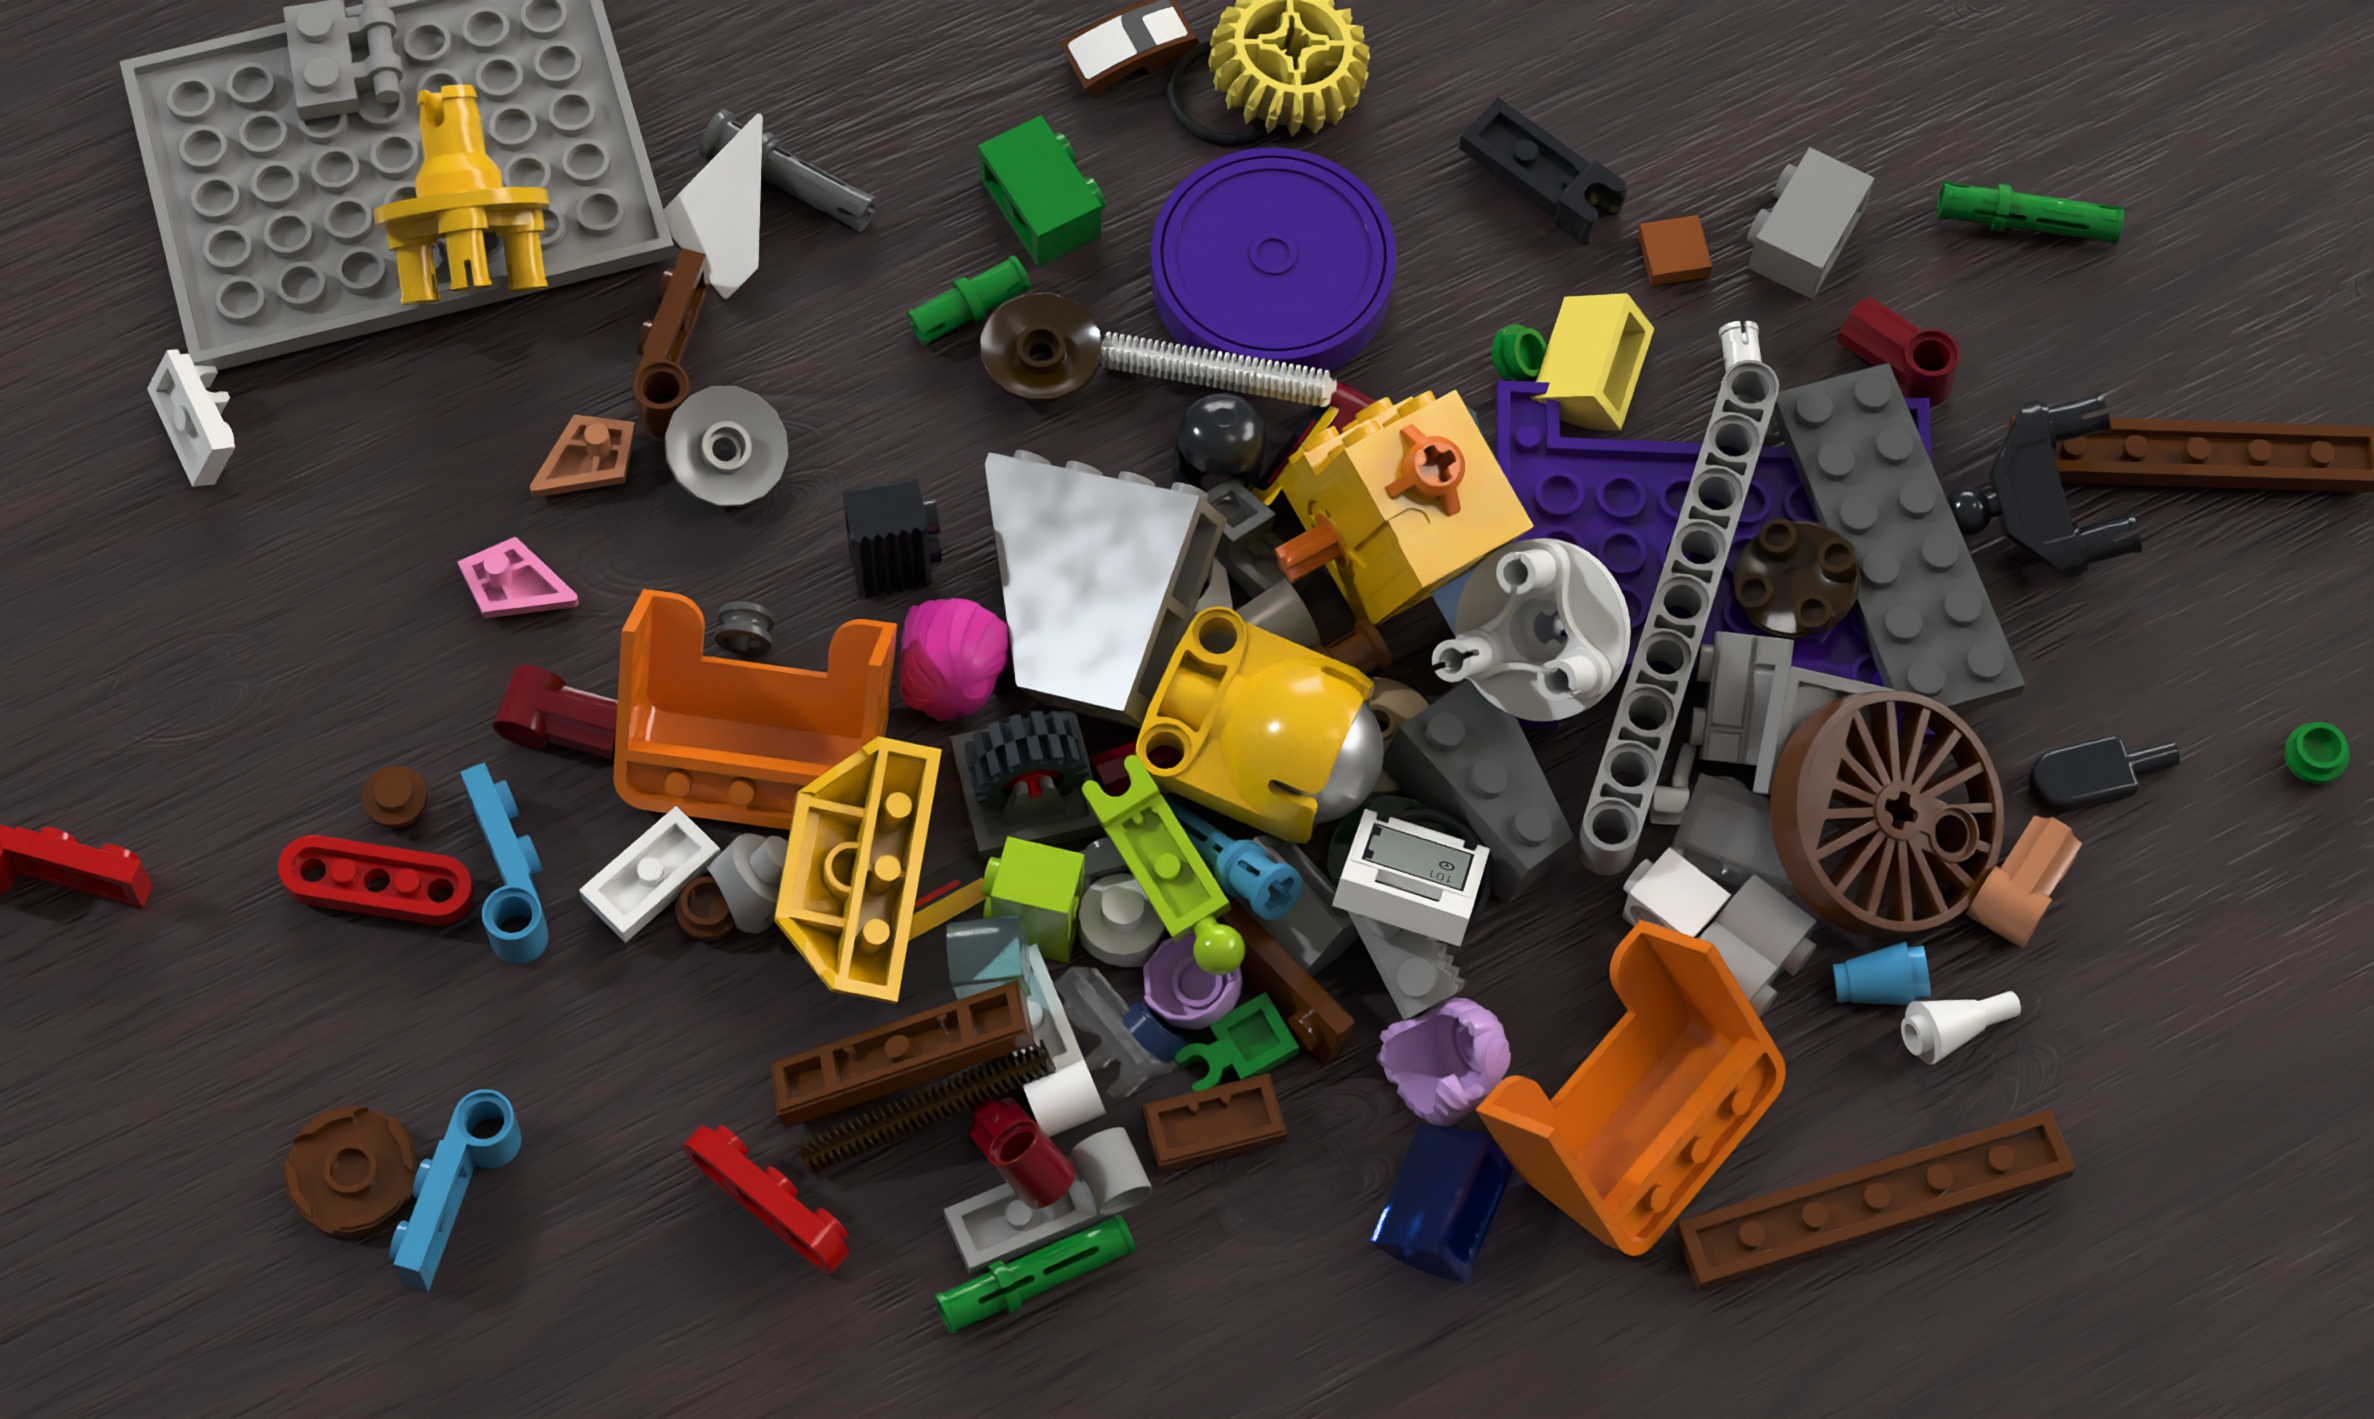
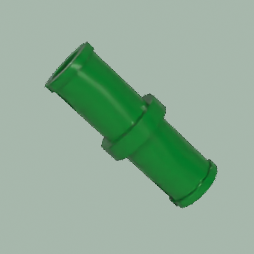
[906,255,1032,346]

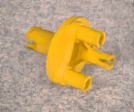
[373,85,550,305]

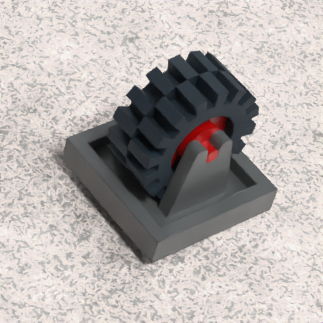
[950,709,1105,861]

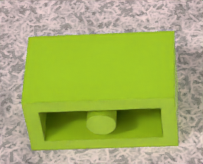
[982,836,1085,963]

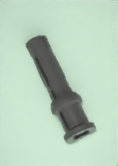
[699,108,878,232]

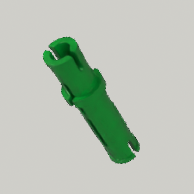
[1936,180,2124,245]
[934,1213,1136,1335]

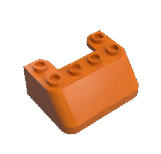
[613,589,897,830]
[1476,920,1786,1256]

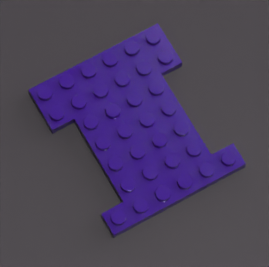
[1495,380,1936,745]

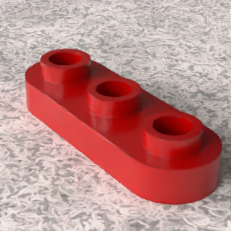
[278,835,475,926]
[682,1125,850,1275]

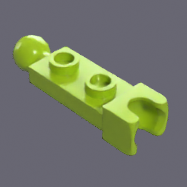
[1081,755,1245,976]

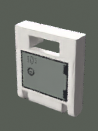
[1332,809,1490,947]

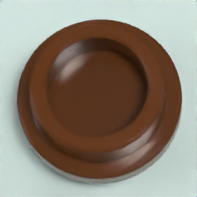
[362,766,428,829]
[675,876,736,941]

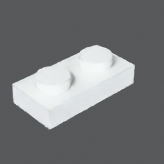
[579,806,721,943]

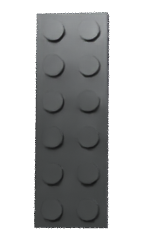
[1772,363,2025,727]

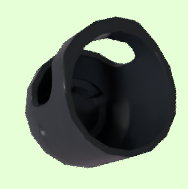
[1171,393,1267,492]

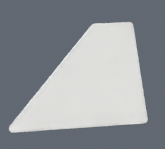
[663,114,763,299]

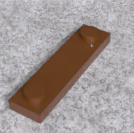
[1214,878,1355,1066]
[770,980,1035,1128]

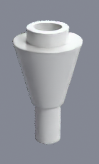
[1901,991,2021,1065]

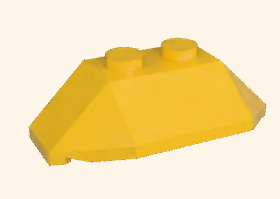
[774,736,942,1004]

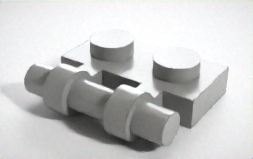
[283,0,403,121]

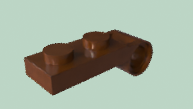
[633,248,711,439]

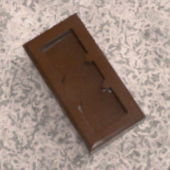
[1141,1073,1287,1174]

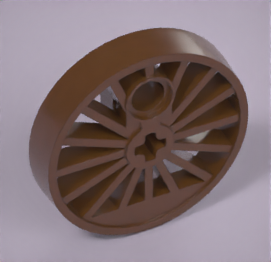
[1770,691,2004,938]

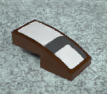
[1060,0,1200,97]

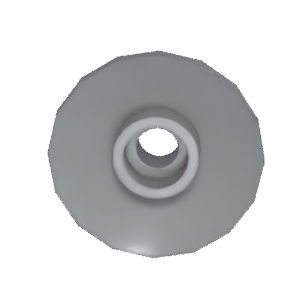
[665,386,788,507]

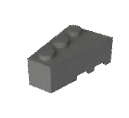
[1382,679,1574,905]

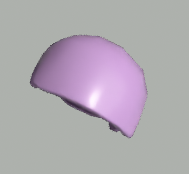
[1143,933,1242,1030]

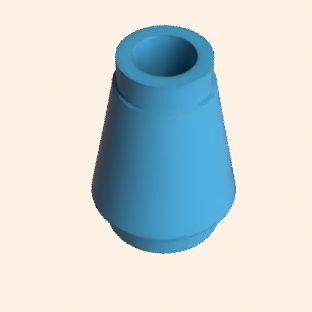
[1832,941,1931,1006]

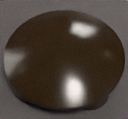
[1733,518,1861,639]

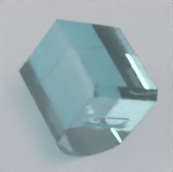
[947,915,1032,1000]

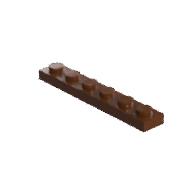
[2007,415,2374,492]
[1675,1109,2076,1291]

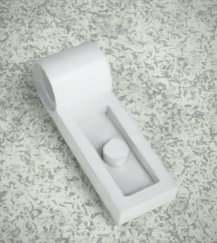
[976,943,1106,1137]

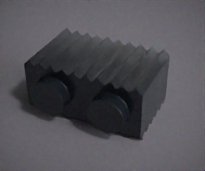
[842,478,942,599]

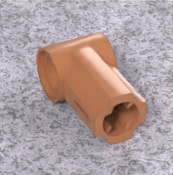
[1966,815,2082,949]

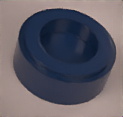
[1121,1001,1185,1063]

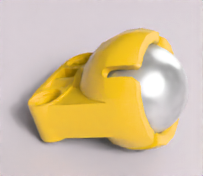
[1136,606,1384,844]

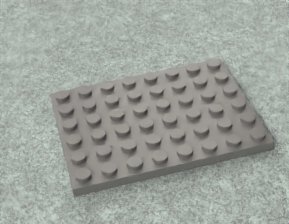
[119,0,676,371]

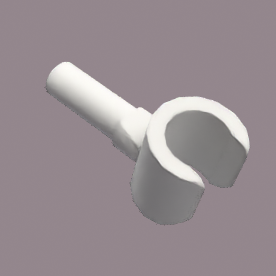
[1649,743,1697,825]

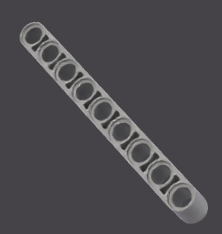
[1577,360,1779,876]

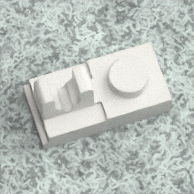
[147,349,235,487]

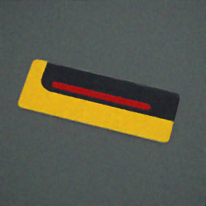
[1251,405,1339,506]
[908,856,987,942]

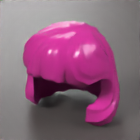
[899,598,1014,722]

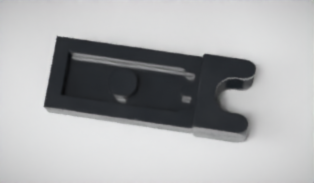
[1459,97,1627,244]

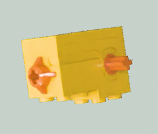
[1273,389,1534,627]

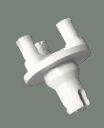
[1432,538,1631,721]

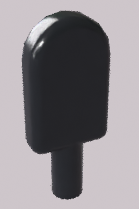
[2028,735,2180,812]

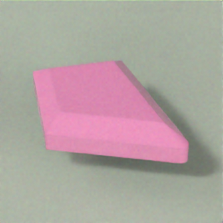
[458,537,579,618]

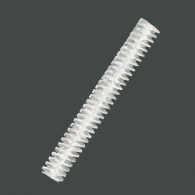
[1101,331,1337,407]

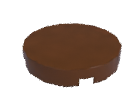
[283,1105,419,1240]

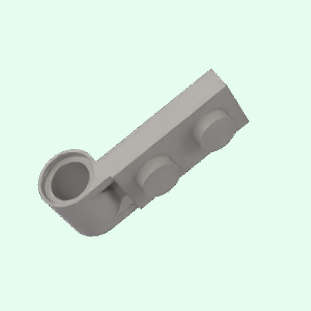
[944,1127,1153,1277]

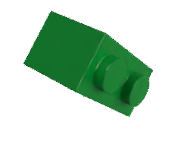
[978,115,1106,268]

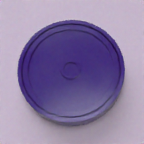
[1150,148,1396,375]

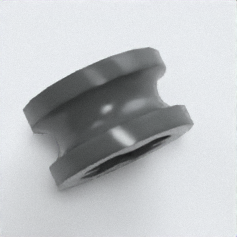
[715,601,775,655]

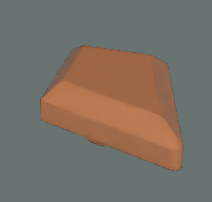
[530,414,636,497]

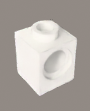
[1622,847,1731,938]

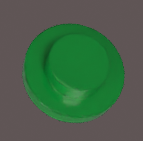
[1492,324,1547,382]
[2284,722,2350,784]

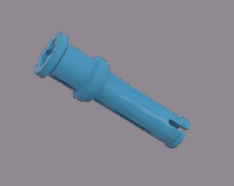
[1161,794,1302,920]

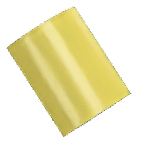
[1531,293,1654,431]

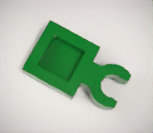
[1174,992,1300,1092]

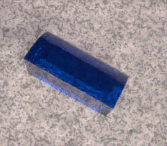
[1370,1123,1514,1283]

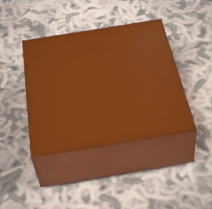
[1637,215,1712,286]

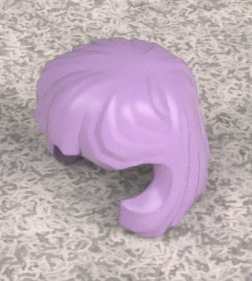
[1376,998,1511,1127]

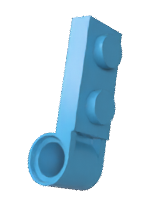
[460,762,549,964]
[389,1089,522,1292]

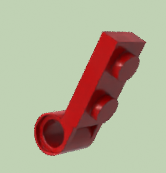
[0,825,153,909]

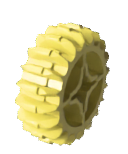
[1208,0,1370,137]

